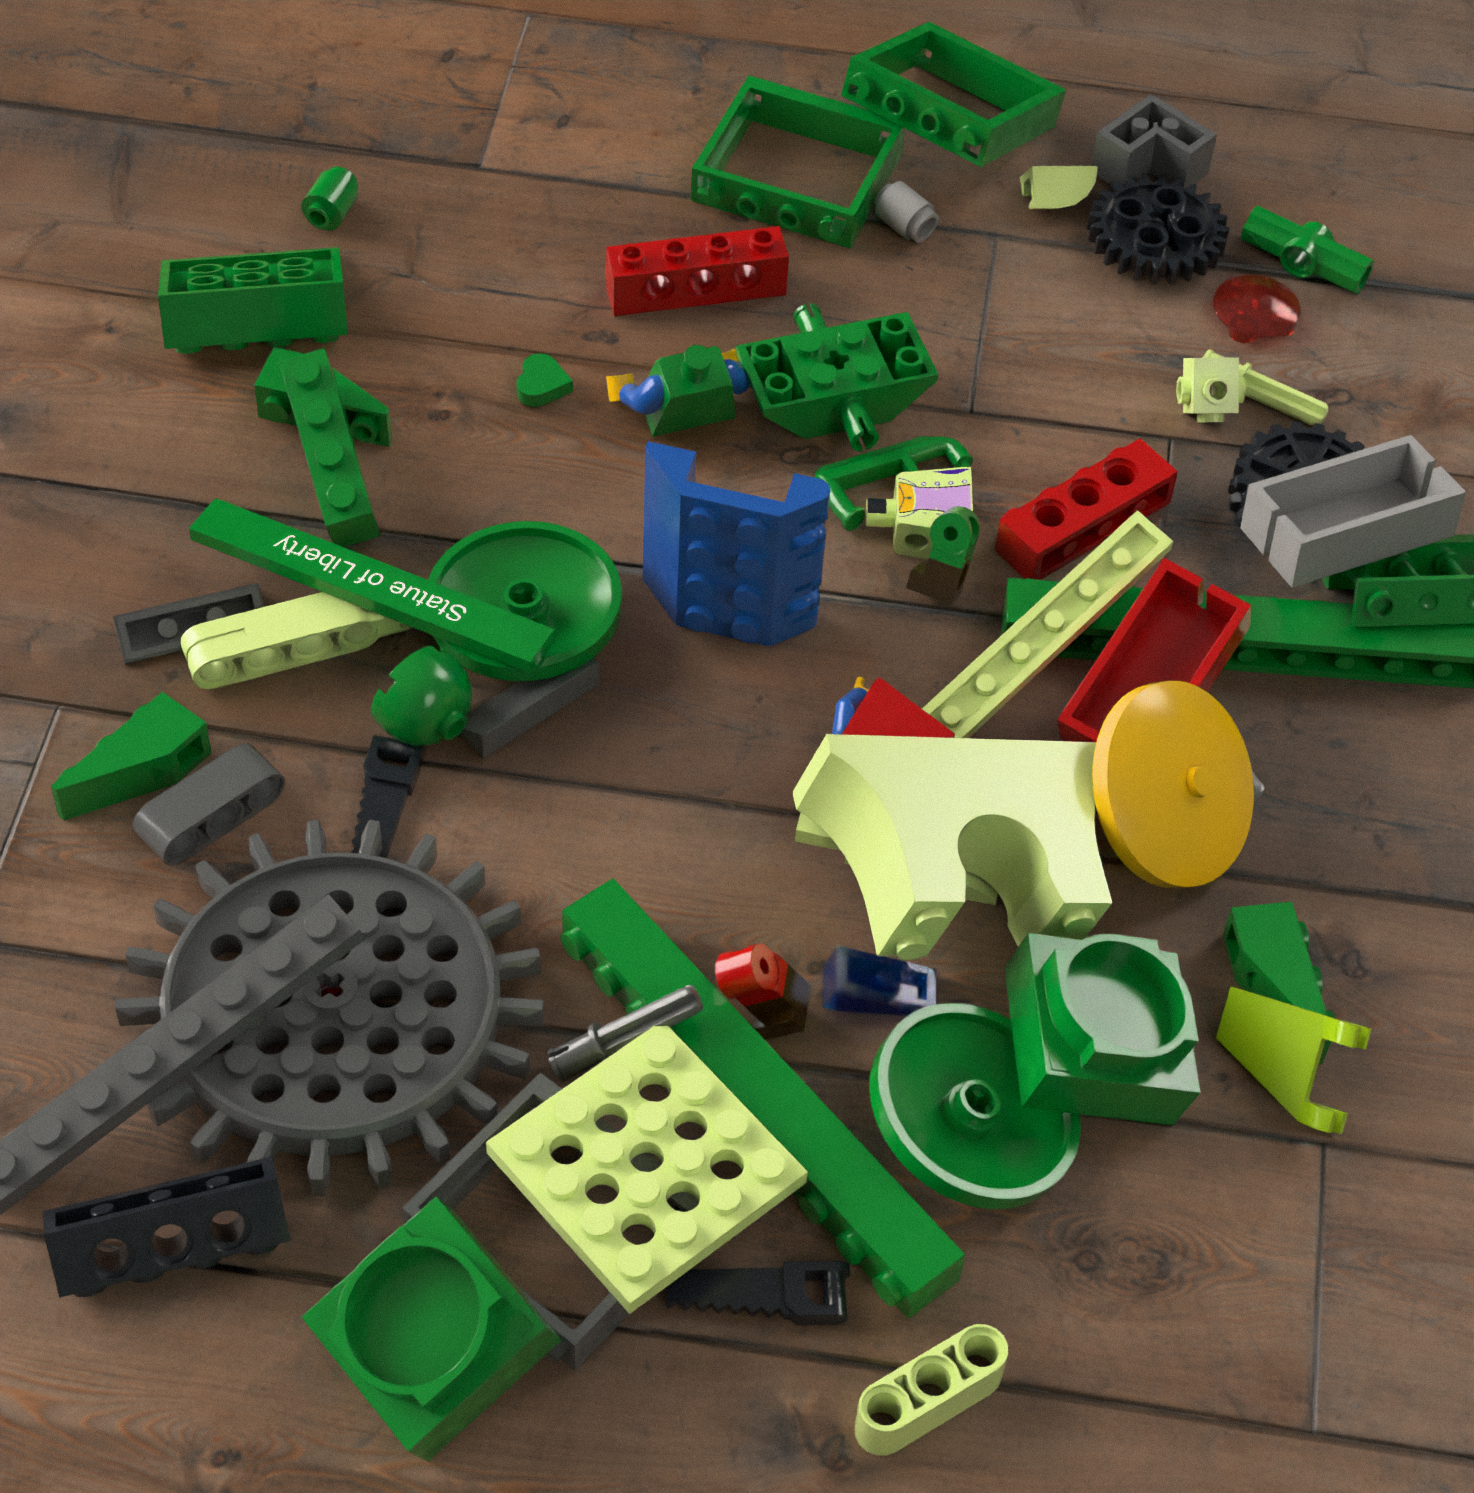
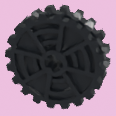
[1227,422,1365,528]

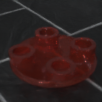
[1213,275,1301,343]

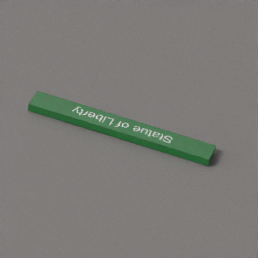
[189,498,555,674]

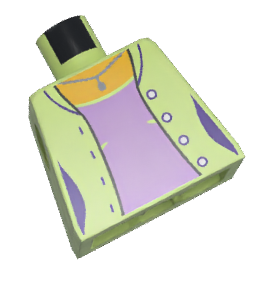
[865,467,973,560]

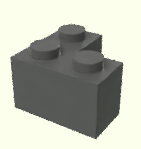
[1091,94,1217,188]

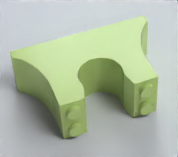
[793,734,1112,960]

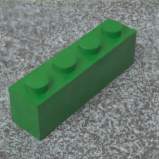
[279,348,381,547]

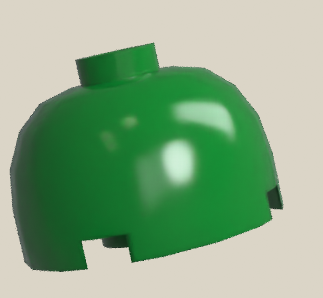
[370,646,473,746]

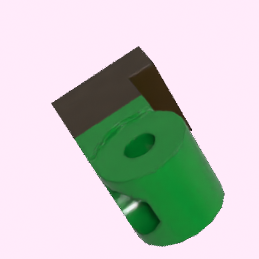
[906,506,980,604]

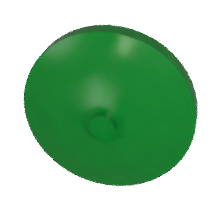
[428,521,622,681]
[869,1003,1081,1209]

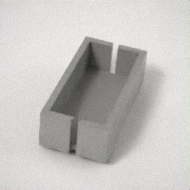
[1240,435,1466,588]

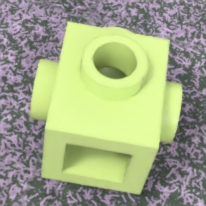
[1176,357,1246,422]

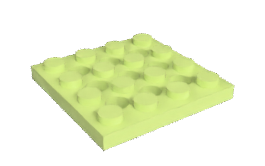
[486,1025,808,1314]

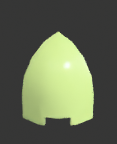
[1020,166,1098,209]

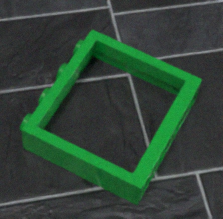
[841,21,1066,167]
[691,75,905,249]

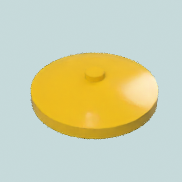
[1092,681,1254,888]

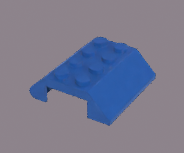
[643,441,830,646]

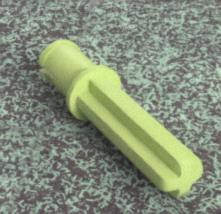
[1203,349,1328,426]

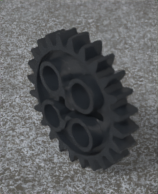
[1087,174,1229,285]

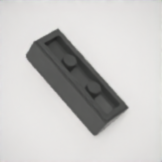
[113,583,265,664]
[459,658,600,759]

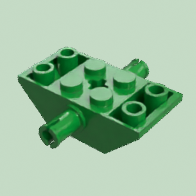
[735,303,939,451]

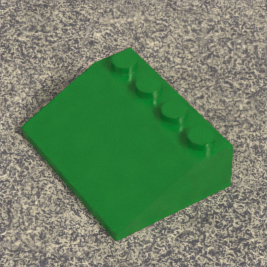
[158,247,348,354]

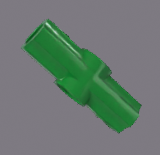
[1240,205,1375,295]

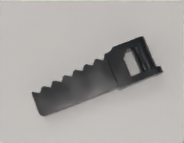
[350,735,427,858]
[666,1261,850,1326]

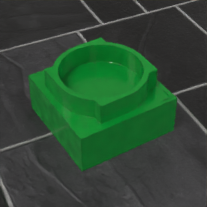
[1004,933,1201,1125]
[301,1197,562,1461]

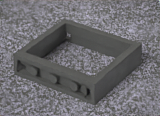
[402,1072,699,1371]

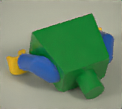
[606,345,749,437]

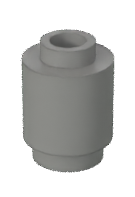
[875,181,939,243]

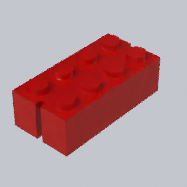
[1057,558,1251,742]

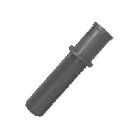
[548,985,704,1081]

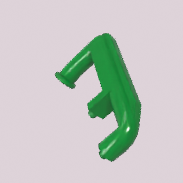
[814,436,973,531]

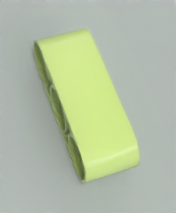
[855,1324,1008,1456]

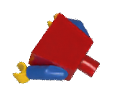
[832,676,955,738]

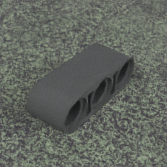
[133,743,285,866]

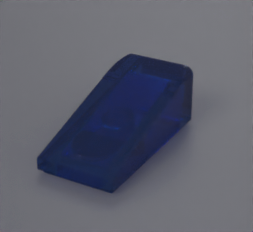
[822,945,936,1016]

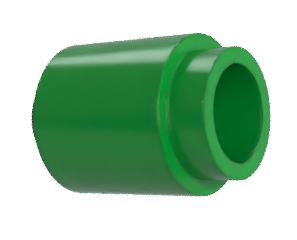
[301,167,359,230]

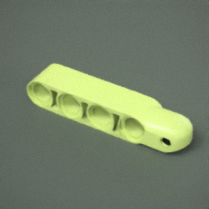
[180,592,413,689]

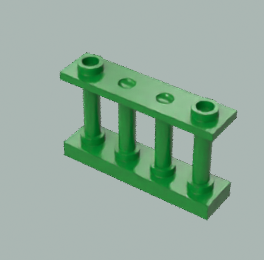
[1323,534,1474,627]

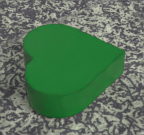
[516,353,573,407]

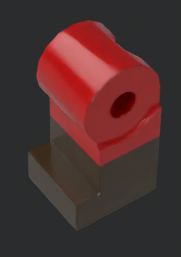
[715,943,811,1040]

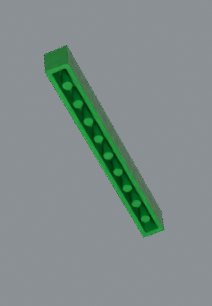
[1002,578,1474,689]
[560,878,965,1319]

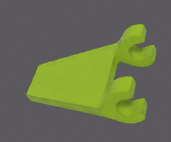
[1216,986,1372,1134]

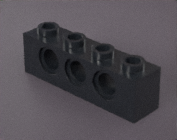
[43,1157,291,1298]

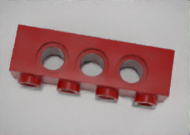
[606,226,789,316]
[995,438,1178,580]

